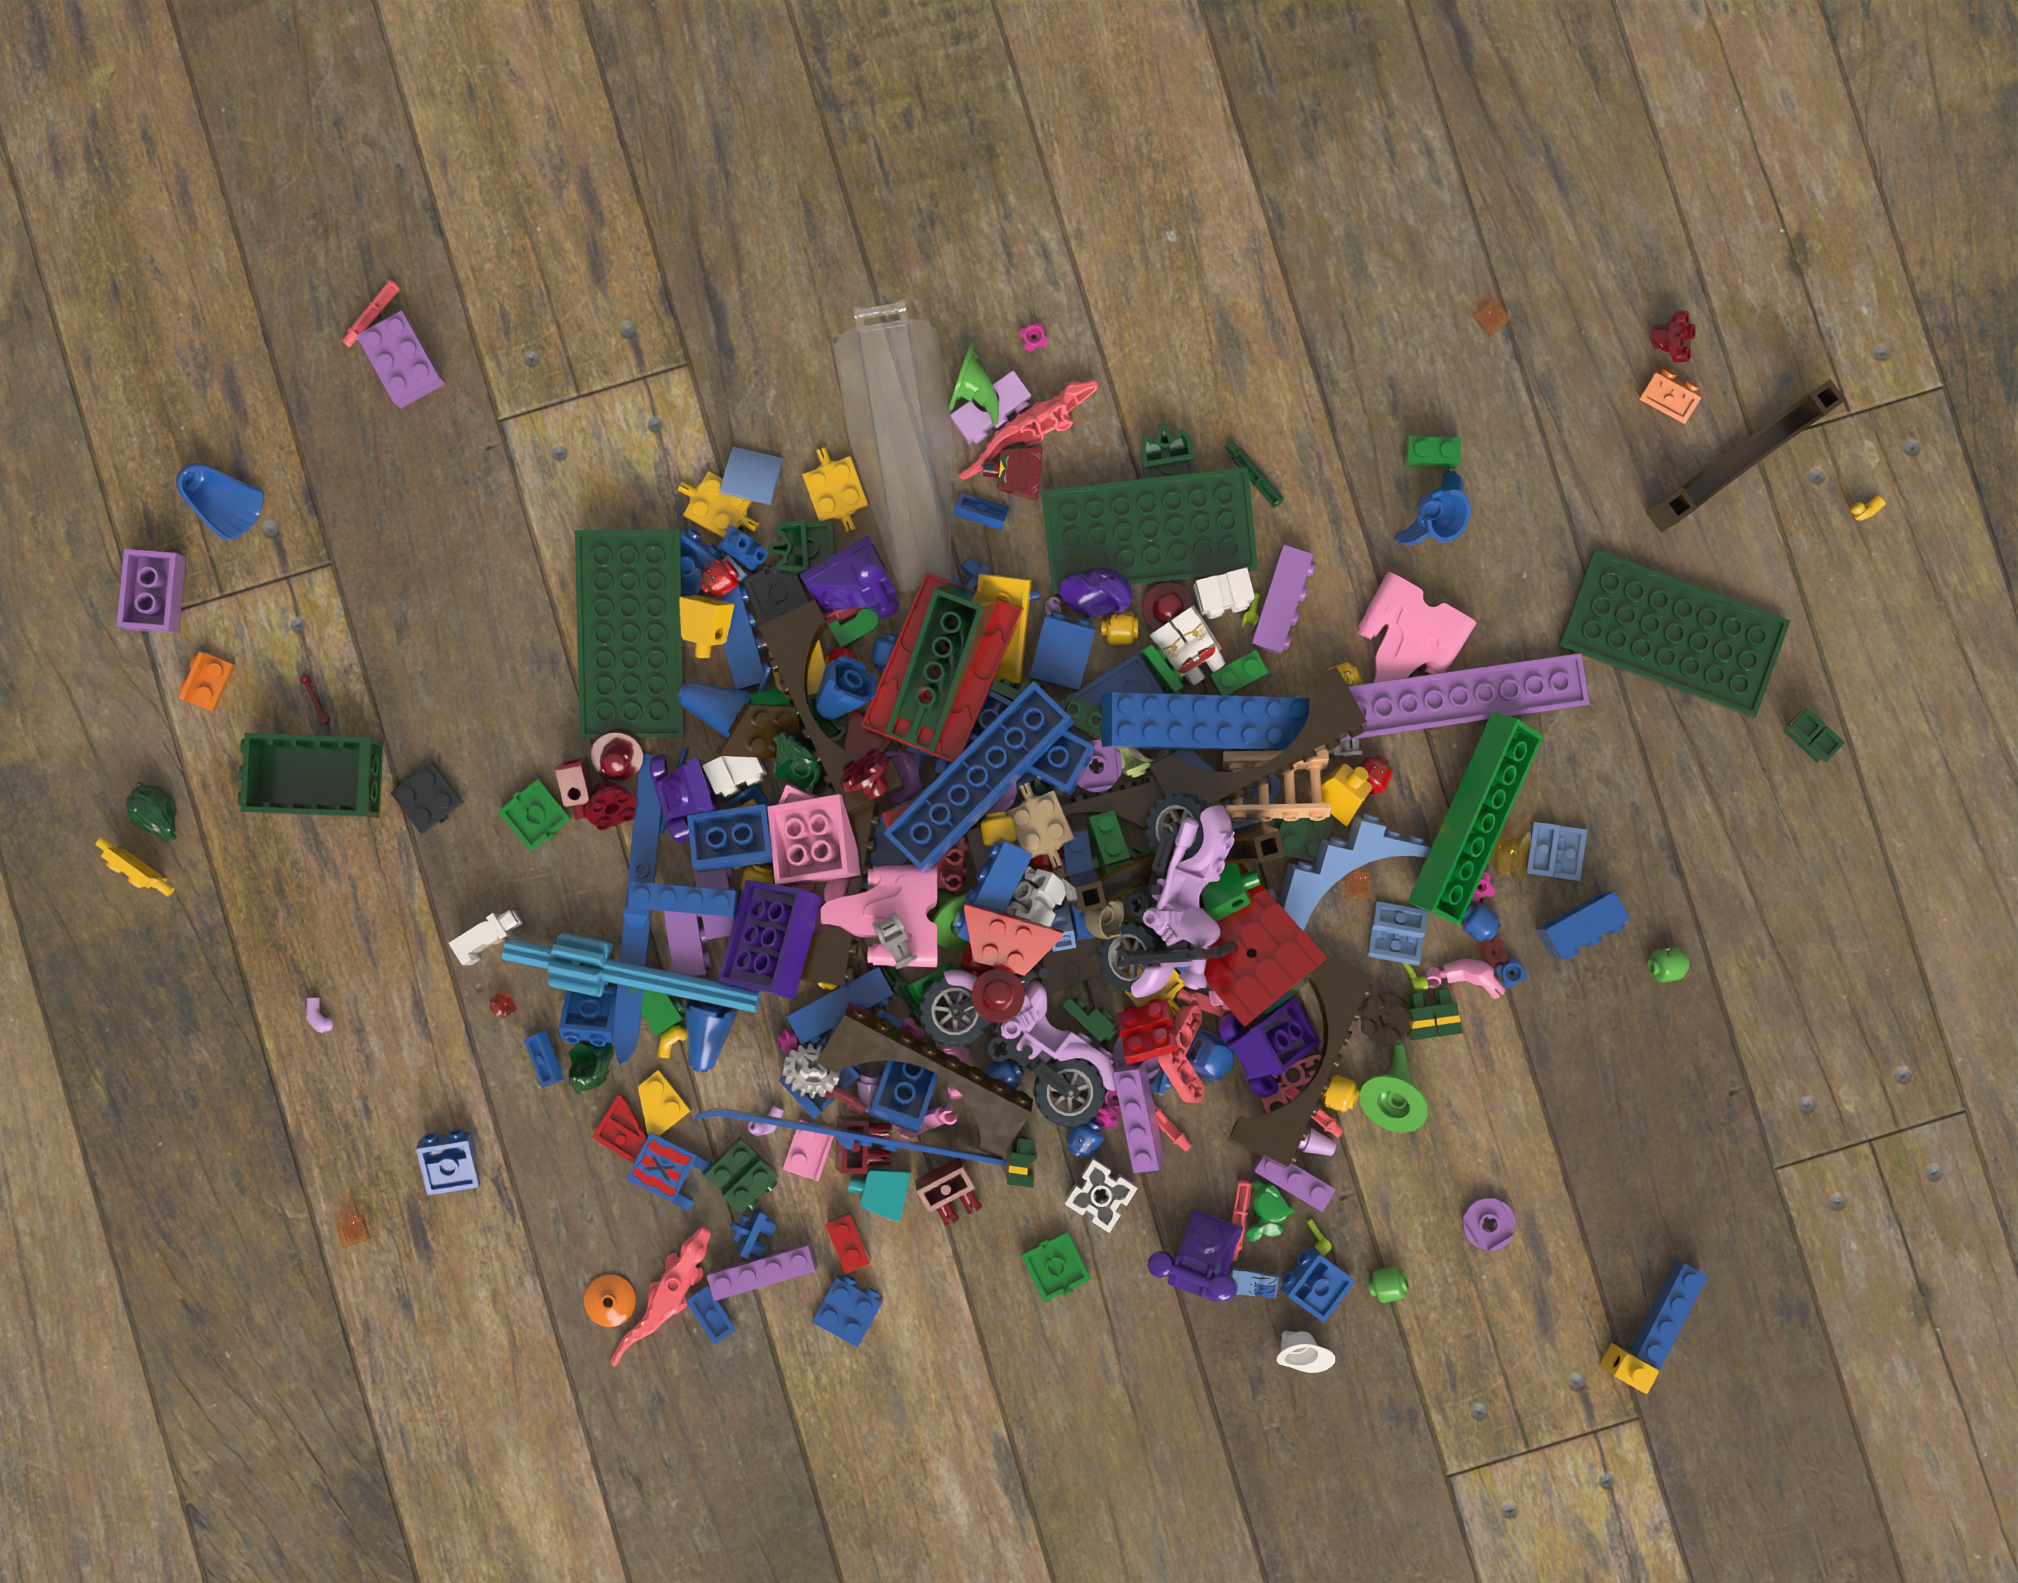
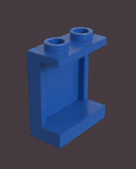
[1029,611,1096,690]
[779,1036,861,1119]

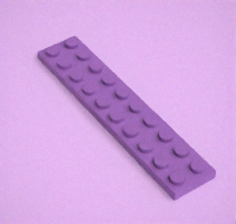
[1340,653,1590,741]

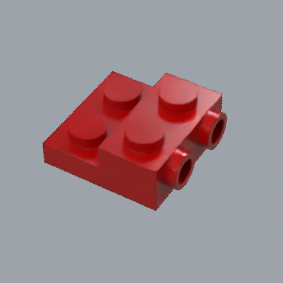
[1117,999,1178,1065]

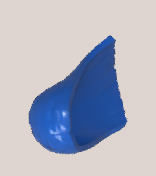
[176,463,264,541]

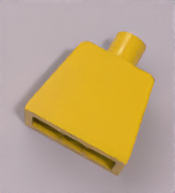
[679,595,734,658]
[1308,764,1372,826]
[1599,1342,1659,1394]

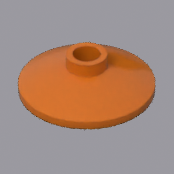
[584,1274,636,1327]

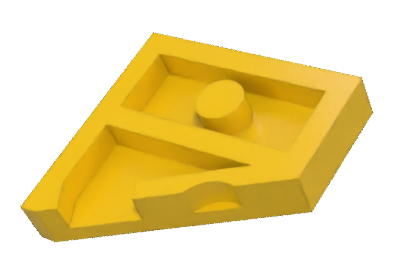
[638,1070,692,1136]

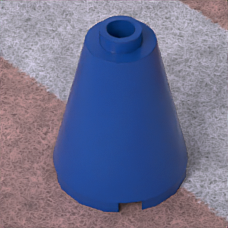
[677,681,752,738]
[685,999,738,1072]

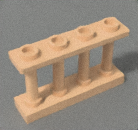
[1222,749,1331,822]

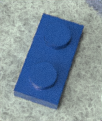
[953,492,1010,530]
[524,1030,564,1088]
[685,1286,736,1345]

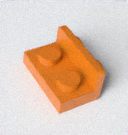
[1639,368,1702,424]
[179,651,236,712]

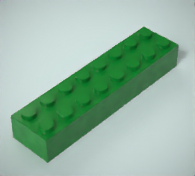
[1408,711,1544,926]

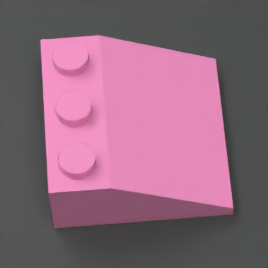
[767,794,860,887]

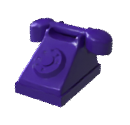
[800,535,900,619]
[650,753,721,843]
[1219,997,1321,1098]
[1147,1209,1244,1303]

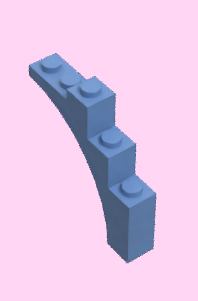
[1277,813,1431,931]

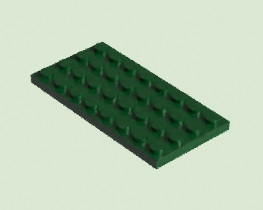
[1041,467,1258,594]
[575,529,685,739]
[1558,549,1791,718]

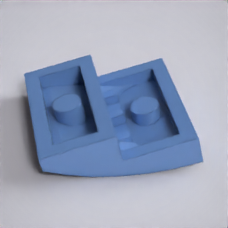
[720,447,783,505]
[1527,822,1588,882]
[1367,901,1427,965]

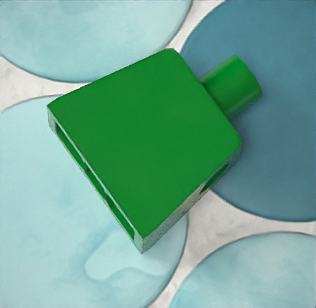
[1201,863,1262,922]

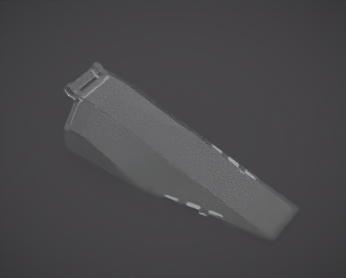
[833,299,952,593]

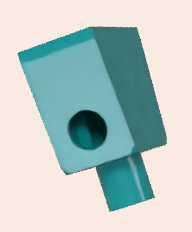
[848,1168,912,1222]

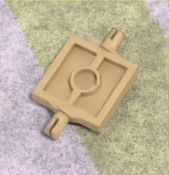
[1006,783,1075,868]

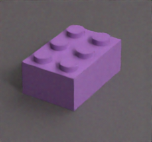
[356,310,446,408]
[117,549,186,634]

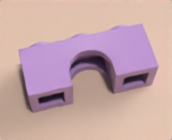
[950,371,1031,445]

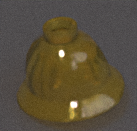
[1487,831,1531,885]

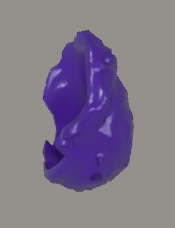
[1059,569,1133,618]

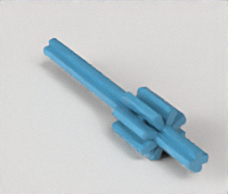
[502,932,761,1013]

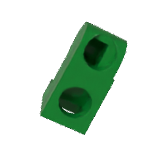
[828,608,879,648]
[906,962,954,1005]

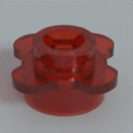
[1478,938,1508,966]
[489,993,517,1018]

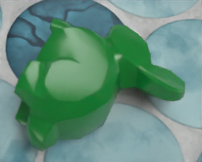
[1245,1180,1295,1242]

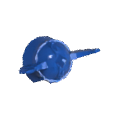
[1394,469,1471,546]

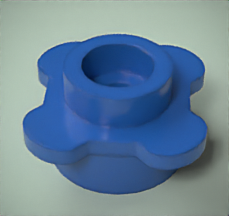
[1496,957,1527,988]

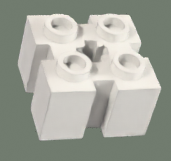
[1193,568,1255,619]
[702,756,768,798]
[1004,866,1066,927]
[1064,1156,1138,1233]

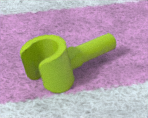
[1241,593,1260,631]
[1402,963,1429,992]
[1307,1219,1331,1256]

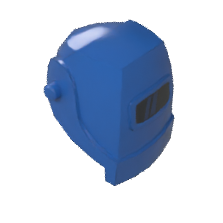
[1180,1028,1234,1082]

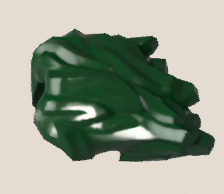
[773,731,820,791]
[126,782,177,844]
[568,1042,614,1094]

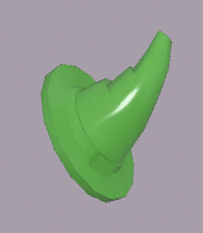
[949,341,999,426]
[933,889,970,951]
[1359,1044,1429,1133]

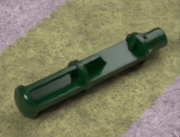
[1224,441,1284,508]
[878,965,922,1027]

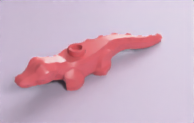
[958,379,1098,480]
[611,1226,711,1367]

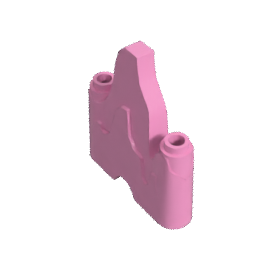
[1358,572,1477,683]
[821,864,937,967]

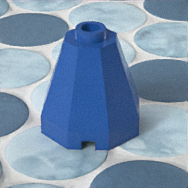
[815,655,877,720]

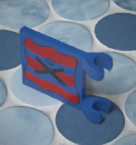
[626,1132,712,1210]

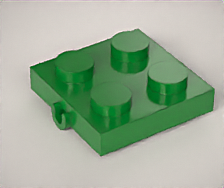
[1139,645,1183,694]
[498,779,572,852]
[1021,1231,1091,1303]

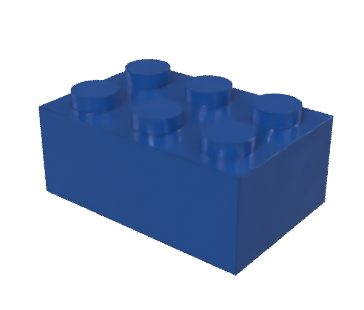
[687,804,773,873]
[1535,891,1630,960]
[868,1061,938,1133]

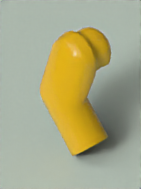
[1851,495,1886,521]
[657,1025,687,1059]

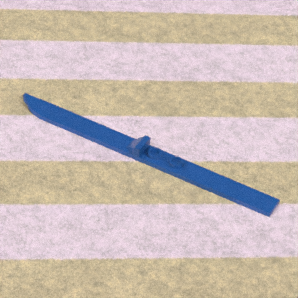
[613,754,667,1065]
[695,1108,1007,1166]

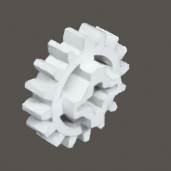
[782,1044,840,1098]

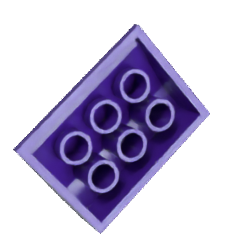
[718,880,822,1000]

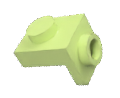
[1114,748,1151,777]

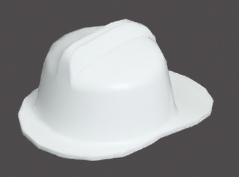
[1276,1331,1335,1373]

